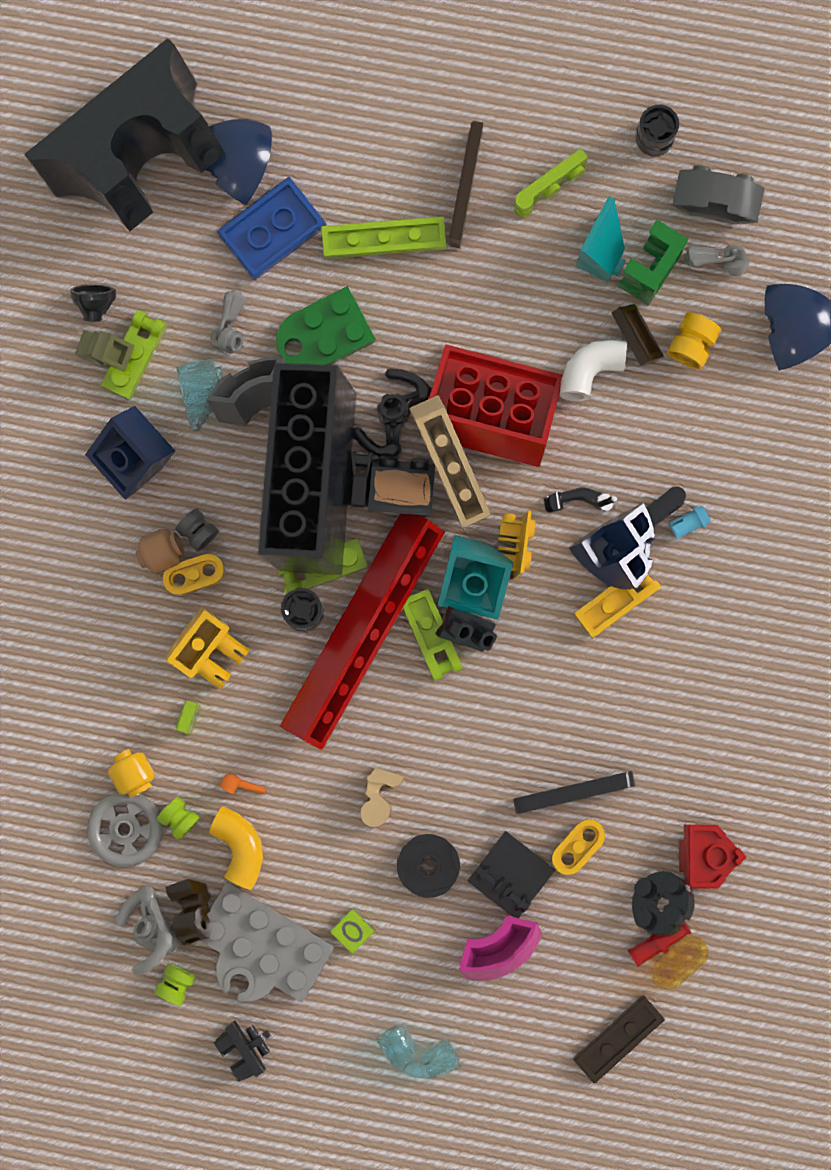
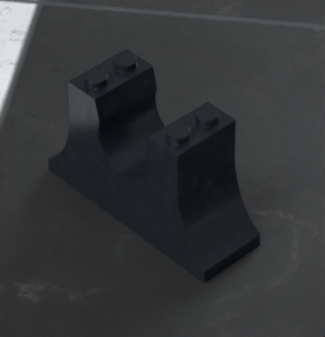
[24,38,226,232]

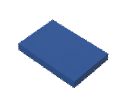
[216,177,327,281]

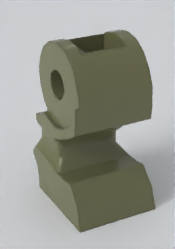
[75,331,134,372]

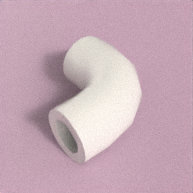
[560,340,627,401]

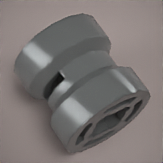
[175,508,219,552]

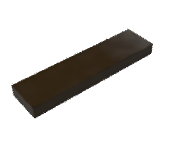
[449,121,483,249]

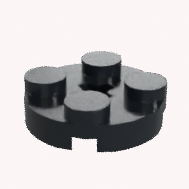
[397,834,460,898]
[632,871,695,937]

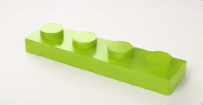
[322,216,446,259]

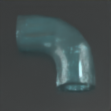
[376,1024,462,1079]

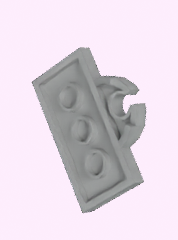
[200,882,335,1002]

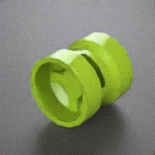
[156,796,201,841]
[154,963,196,1006]

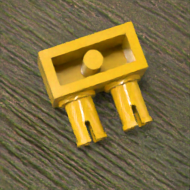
[164,606,250,690]

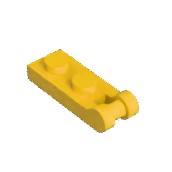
[573,574,661,639]

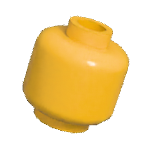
[108,749,155,798]

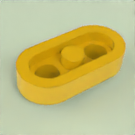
[163,554,225,596]
[552,819,605,875]

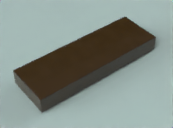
[572,995,665,1084]

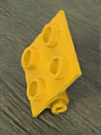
[496,510,536,580]

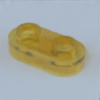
[651,936,708,990]

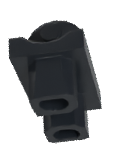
[435,606,497,652]
[214,1020,271,1082]

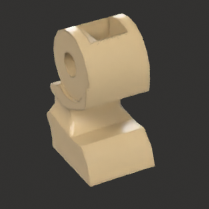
[360,767,405,827]

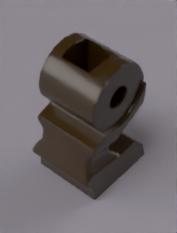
[165,879,212,945]

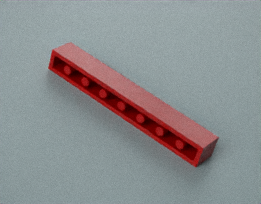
[279,513,445,750]

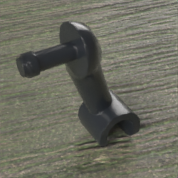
[543,487,617,513]

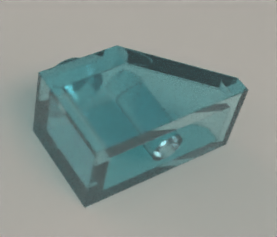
[176,359,224,432]

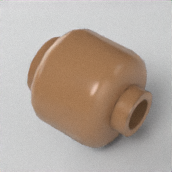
[136,528,185,574]

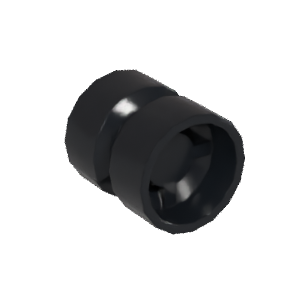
[635,105,679,156]
[281,588,324,632]

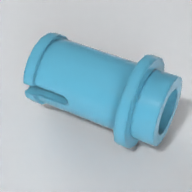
[668,506,711,540]

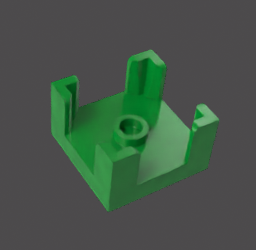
[618,220,688,306]

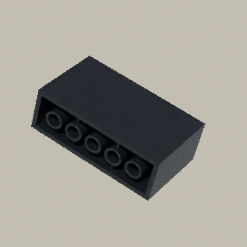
[258,363,356,575]

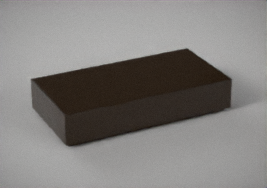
[611,304,664,366]

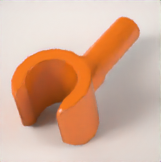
[219,773,266,795]

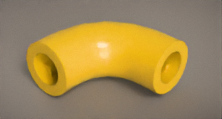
[209,806,263,890]

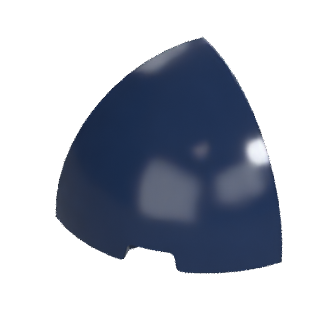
[206,119,272,205]
[764,284,831,371]
[569,504,655,590]

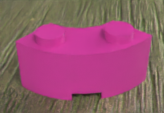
[459,916,542,981]

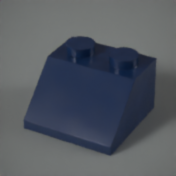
[85,406,175,500]

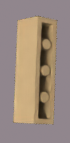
[409,395,491,528]

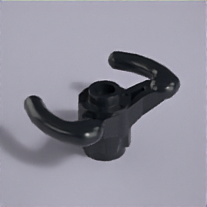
[353,369,432,457]

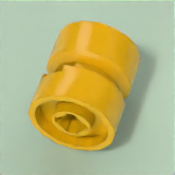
[666,312,722,370]

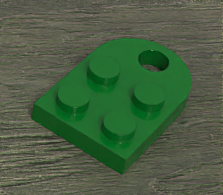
[276,286,376,365]

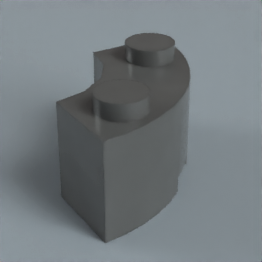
[672,165,765,225]
[207,357,286,426]

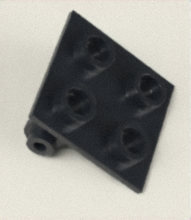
[467,831,555,918]

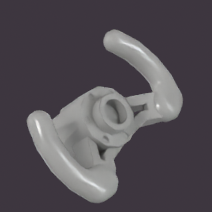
[115,886,180,976]

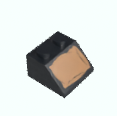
[368,455,435,516]

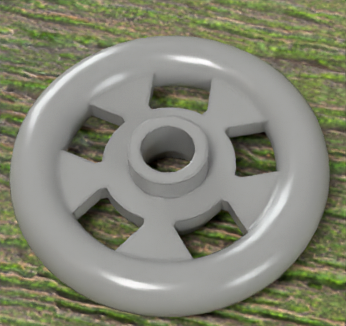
[87,792,163,867]

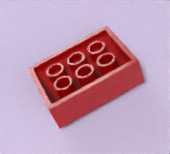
[420,344,562,468]

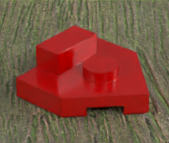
[679,824,747,889]

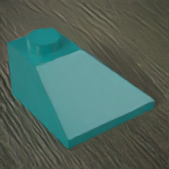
[576,196,626,283]
[438,535,513,620]

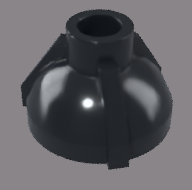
[70,284,117,322]

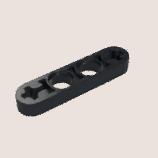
[513,771,636,814]

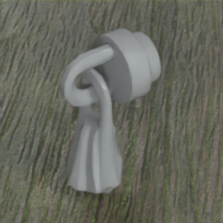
[684,244,749,276]
[210,290,245,354]

